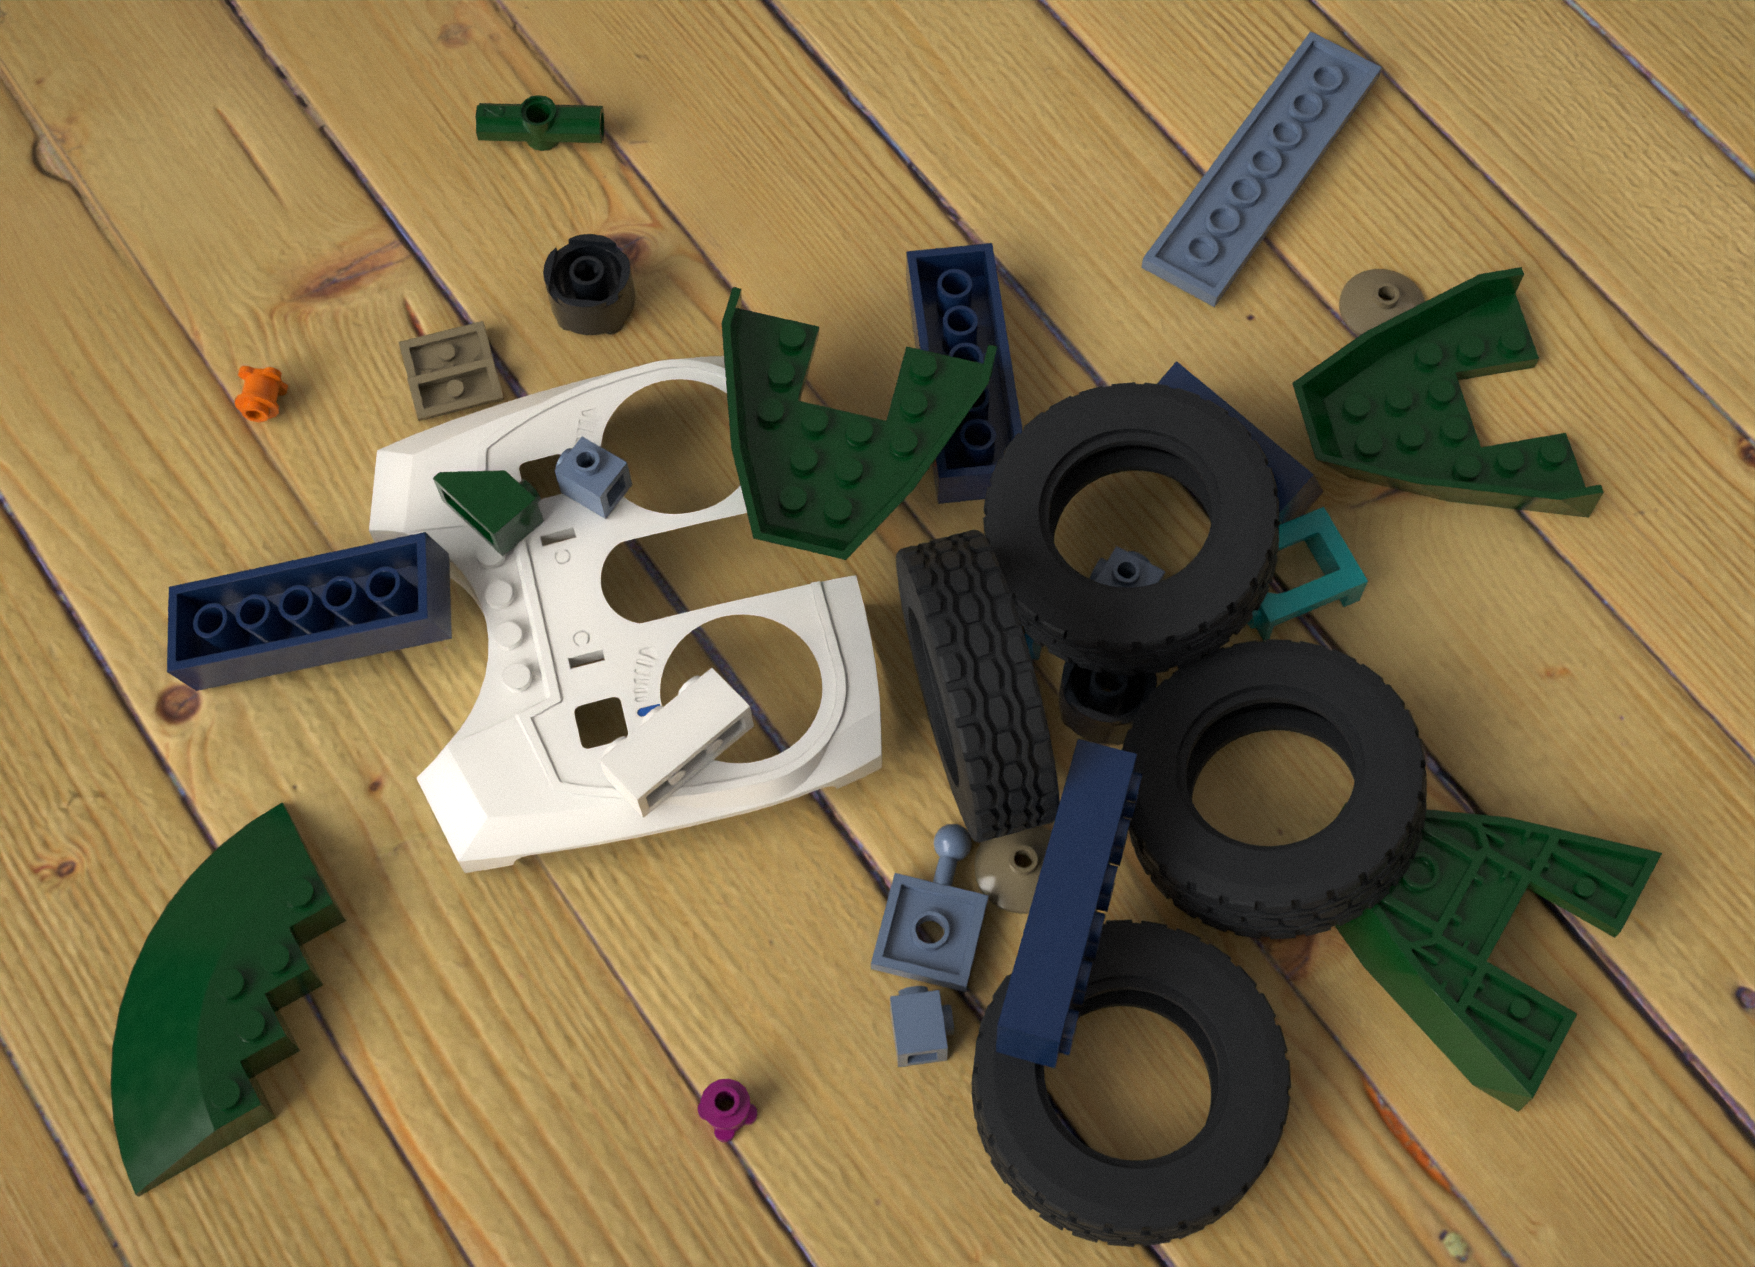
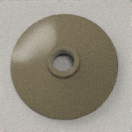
[1339,269,1425,336]
[975,826,1052,914]

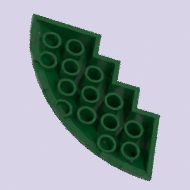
[110,802,346,1197]

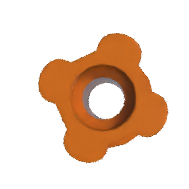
[235,366,288,422]

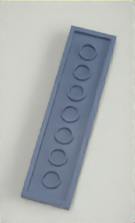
[1141,31,1382,307]

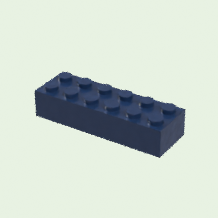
[906,243,1023,504]
[167,532,452,691]
[996,739,1143,1069]

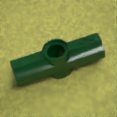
[475,95,605,151]

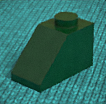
[433,470,544,556]

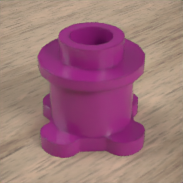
[698,1079,757,1142]

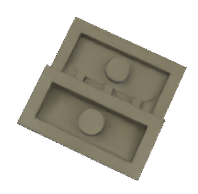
[399,321,504,421]

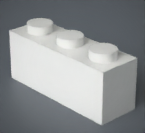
[599,668,754,818]

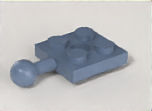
[871,824,989,992]

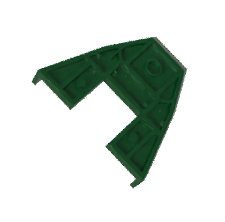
[1292,267,1604,518]
[721,287,997,560]
[1335,803,1662,1112]

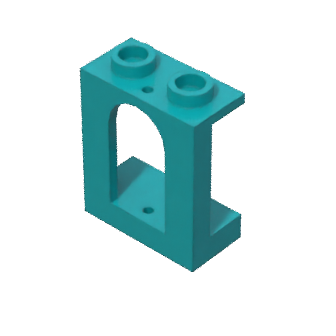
[1247,507,1368,641]

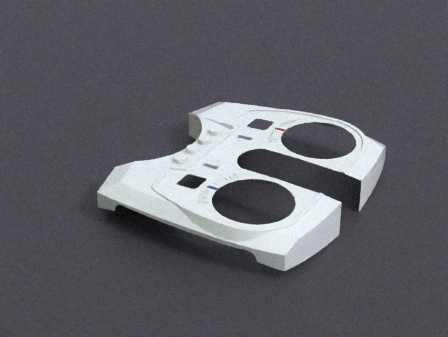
[369,356,882,873]

